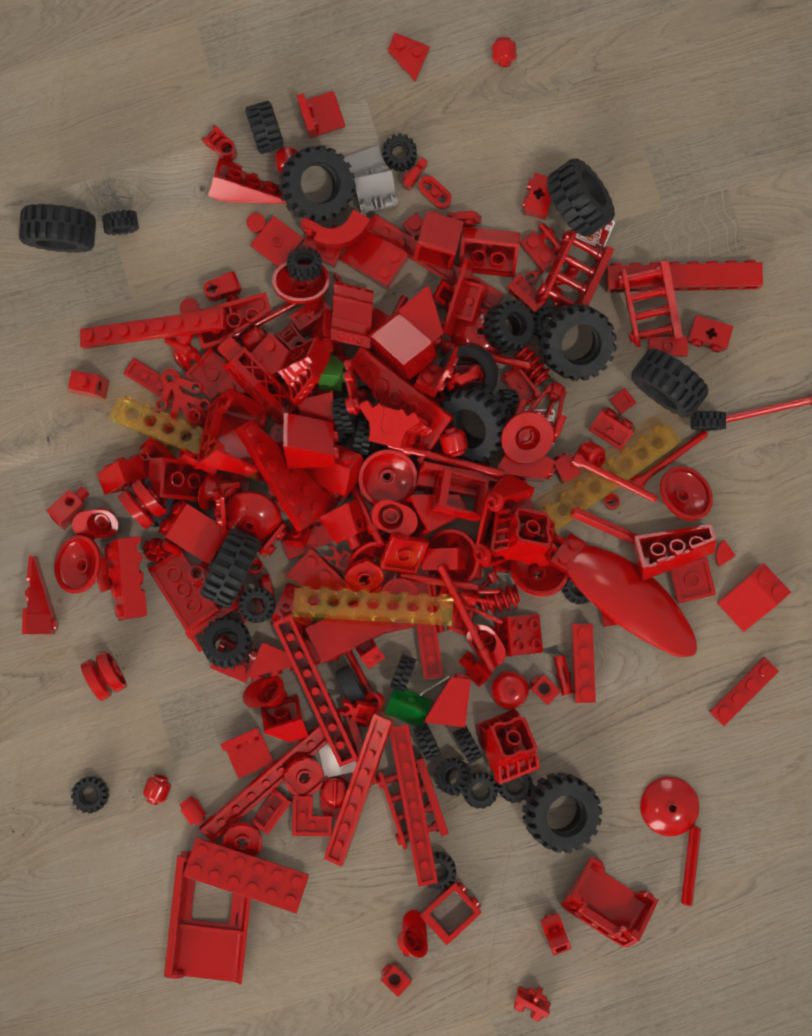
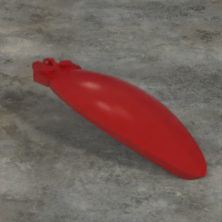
[550,533,697,657]

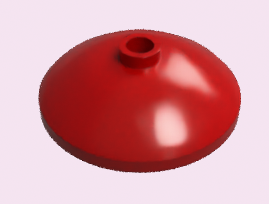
[272,262,330,304]
[451,306,508,363]
[358,449,417,505]
[660,466,713,521]
[225,491,282,543]
[427,528,481,582]
[54,535,102,594]
[348,540,401,594]
[510,554,568,597]
[640,777,700,837]

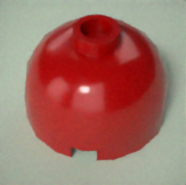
[490,671,529,710]

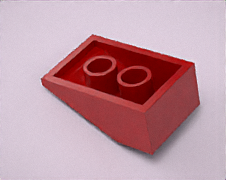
[339,231,408,291]
[717,563,791,632]

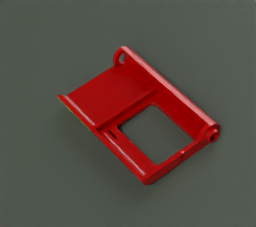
[164,851,251,985]

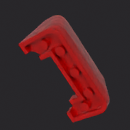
[197,387,268,476]
[474,474,535,568]
[560,857,659,947]

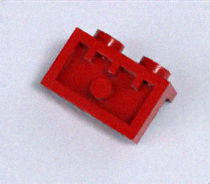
[589,407,635,451]

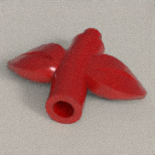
[164,334,200,372]

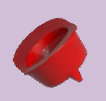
[198,471,232,510]
[371,500,418,536]
[72,508,119,539]
[467,624,506,666]
[243,676,288,708]
[320,774,350,820]
[397,910,428,958]

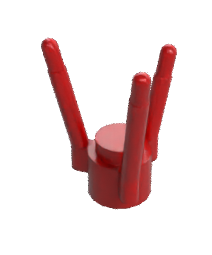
[527,382,567,422]
[460,589,503,624]

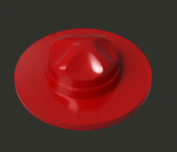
[501,412,554,463]

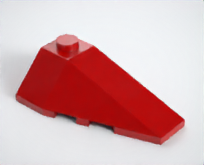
[208,158,287,204]

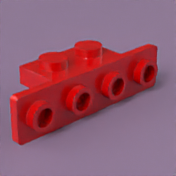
[441,258,486,337]

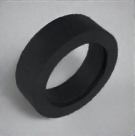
[439,344,498,397]

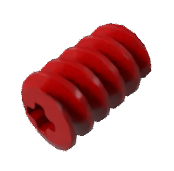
[514,343,553,387]
[478,584,520,614]

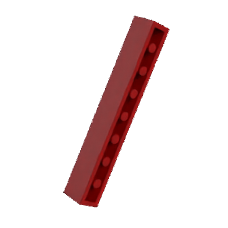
[605,260,763,293]
[273,612,358,767]

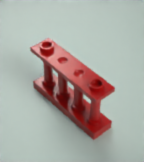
[537,229,615,306]
[618,259,683,348]
[376,757,449,849]

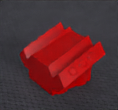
[331,281,374,349]
[278,337,334,405]
[359,400,432,449]
[490,506,555,567]
[476,709,540,784]

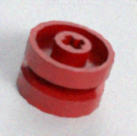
[118,478,168,529]
[81,650,127,701]

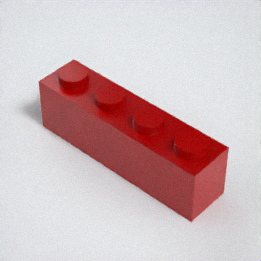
[571,623,596,703]

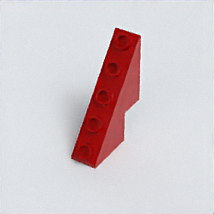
[247,638,340,681]

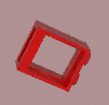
[432,468,490,522]
[420,881,482,946]

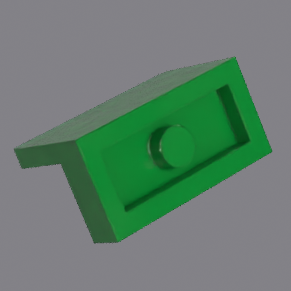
[385,689,432,727]

